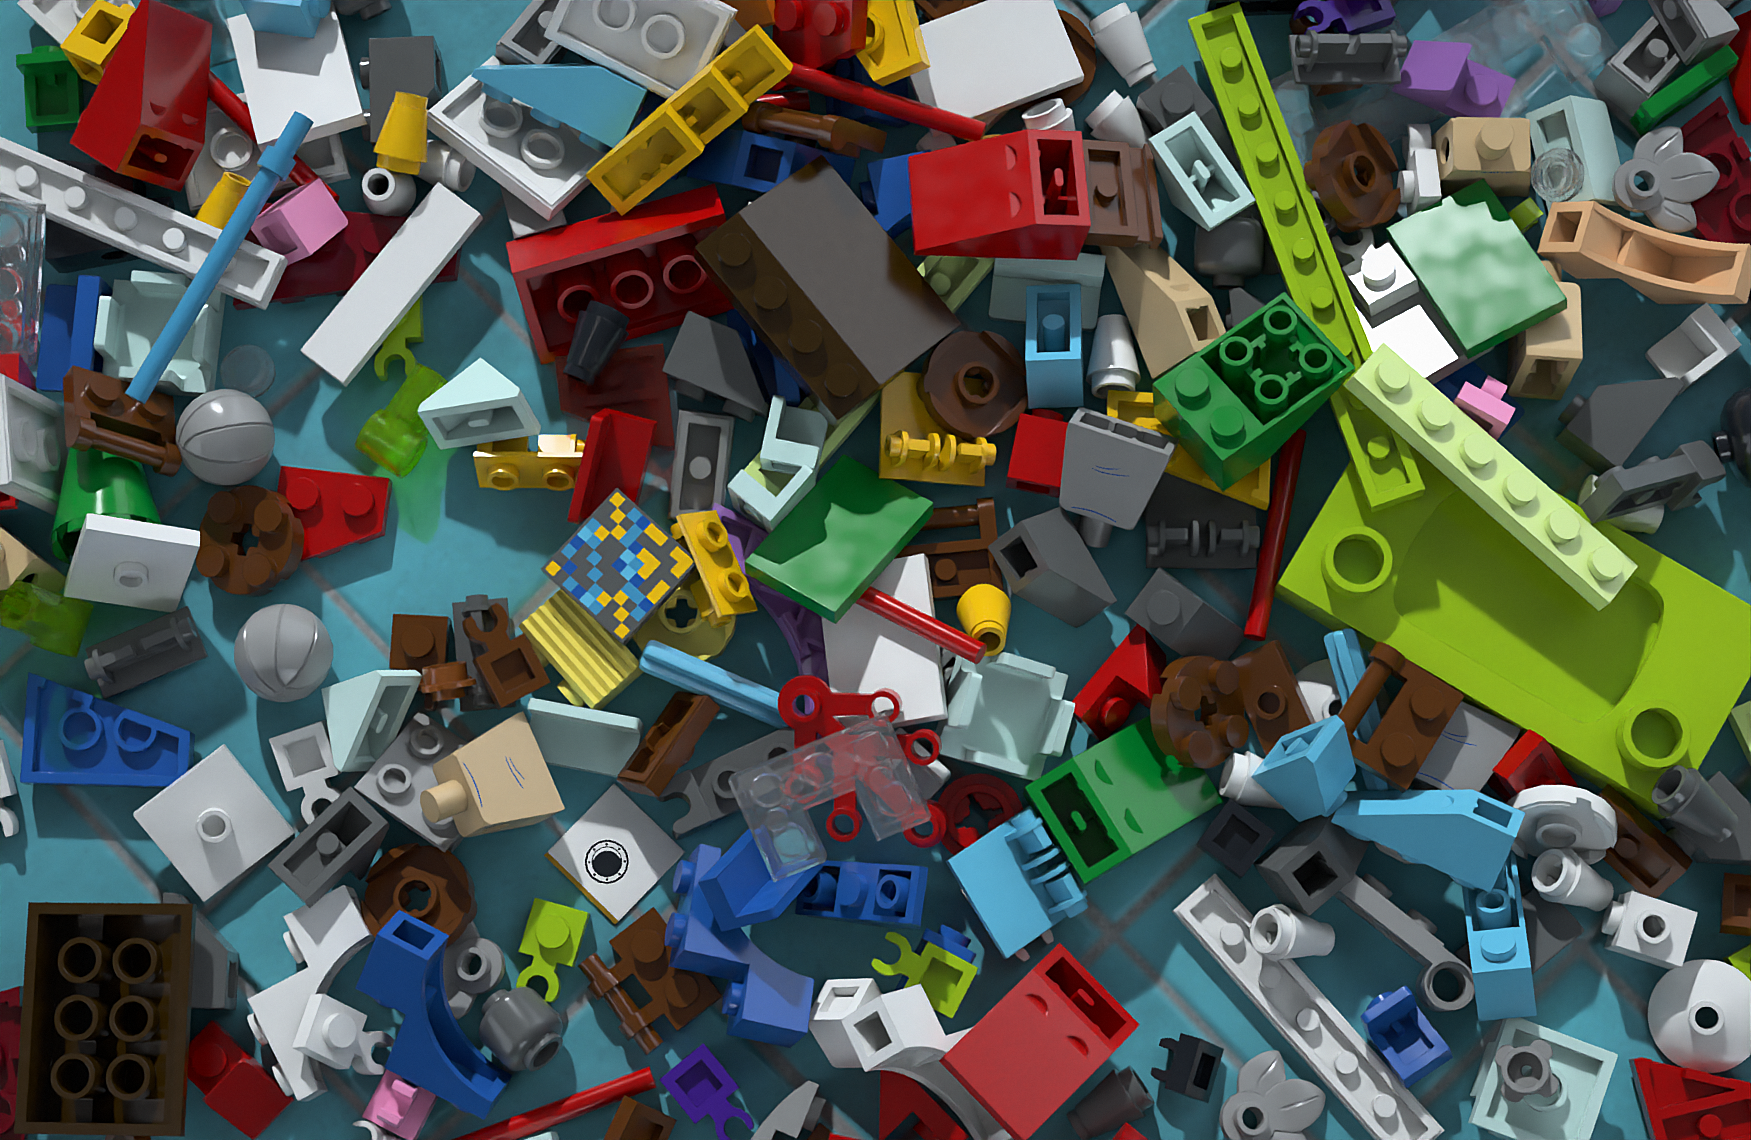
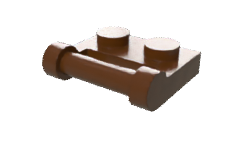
[741,100,887,159]
[63,365,182,477]
[894,497,1003,602]
[1338,642,1465,793]

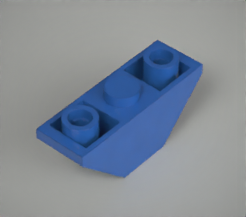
[686,128,856,195]
[795,860,928,930]

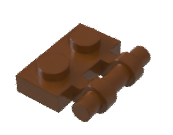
[578,907,723,1056]

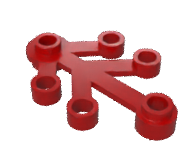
[778,675,949,848]

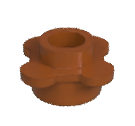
[418,661,477,701]

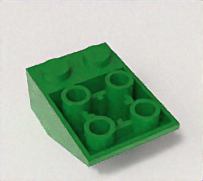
[1153,292,1355,492]
[1022,715,1224,889]

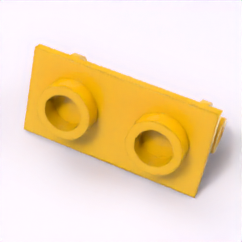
[473,434,586,491]
[670,510,758,629]

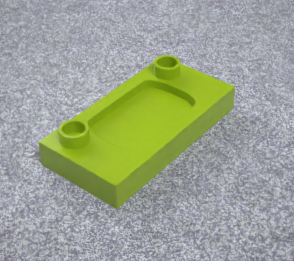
[1274,443,1751,821]

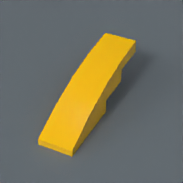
[586,24,793,216]

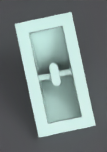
[1148,111,1255,231]
[418,358,541,450]
[321,670,422,772]

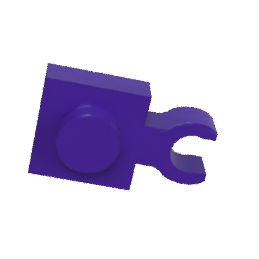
[1293,0,1397,35]
[659,1043,754,1140]

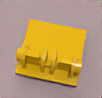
[879,372,996,487]

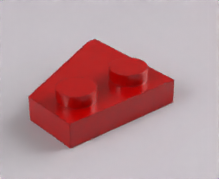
[770,0,868,91]
[277,466,393,562]
[1629,1057,1751,1140]

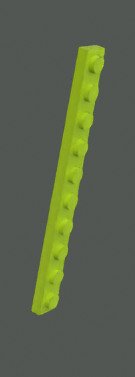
[1187,1,1425,513]

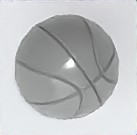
[176,389,275,486]
[234,604,333,702]

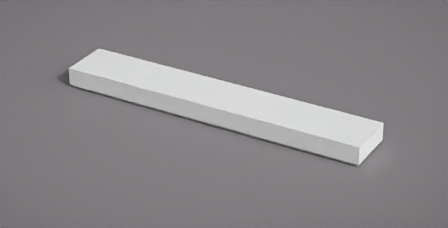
[0,137,289,310]
[1172,874,1445,1140]

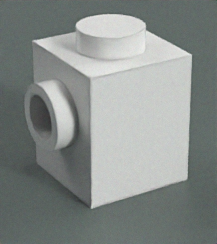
[1601,891,1698,969]

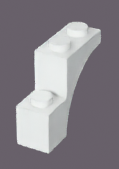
[247,885,375,1101]
[841,984,1013,1140]

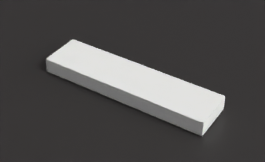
[300,182,483,387]

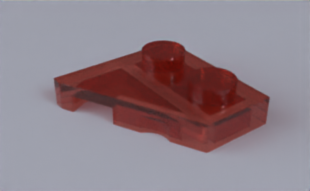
[555,343,676,451]

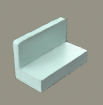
[1525,95,1621,213]
[989,253,1106,332]
[727,464,816,534]
[527,698,645,777]

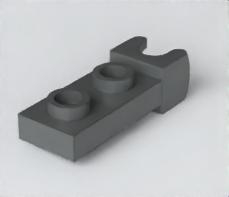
[1580,440,1727,524]
[655,725,812,840]

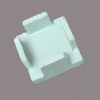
[94,270,226,397]
[930,652,1075,782]
[1468,1017,1618,1140]

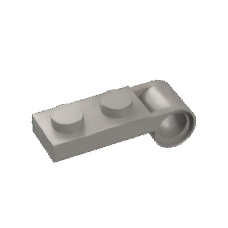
[1333,873,1475,1012]

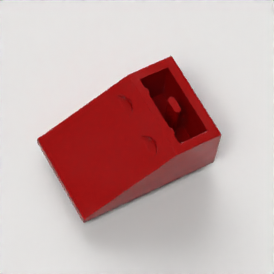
[69,0,213,192]
[907,129,1091,261]
[939,943,1140,1140]

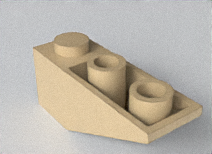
[1099,243,1226,379]

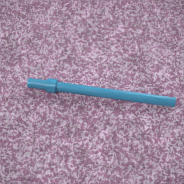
[125,111,314,405]

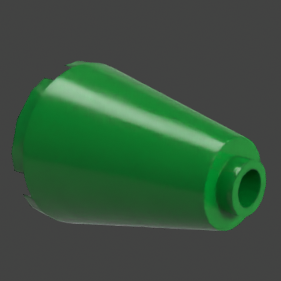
[51,448,162,564]

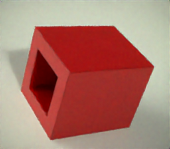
[1005,409,1068,498]

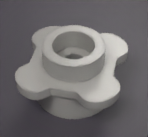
[1495,1040,1559,1102]

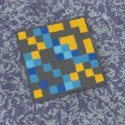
[541,488,697,646]

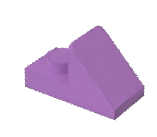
[1392,40,1516,118]

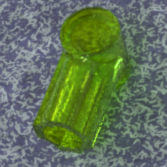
[354,363,448,479]
[0,580,94,658]

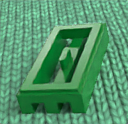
[1629,44,1739,136]

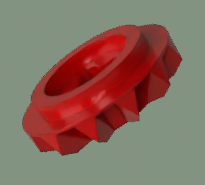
[938,773,1023,855]

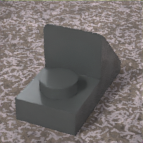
[267,786,390,908]

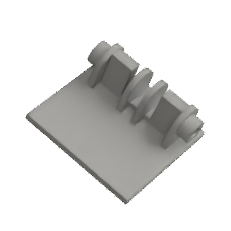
[354,711,467,852]

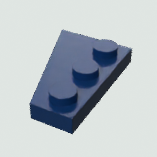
[20,672,195,789]

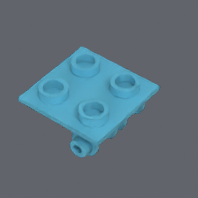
[946,805,1089,959]

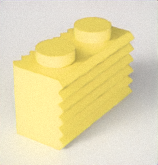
[518,589,643,711]

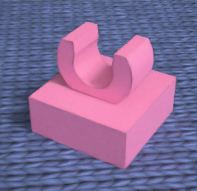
[1453,375,1516,441]
[362,1069,439,1140]

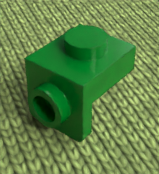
[16,45,84,134]

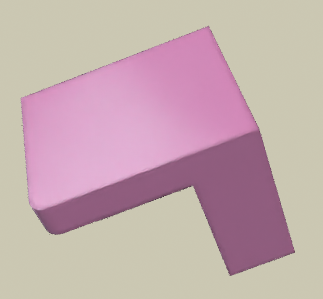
[251,177,348,266]

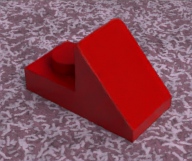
[1072,623,1167,742]
[1487,729,1579,803]
[188,1020,295,1140]
[879,1070,969,1140]

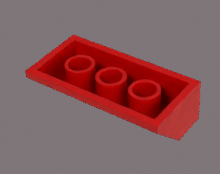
[506,183,735,365]

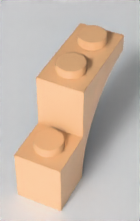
[1537,201,1751,304]

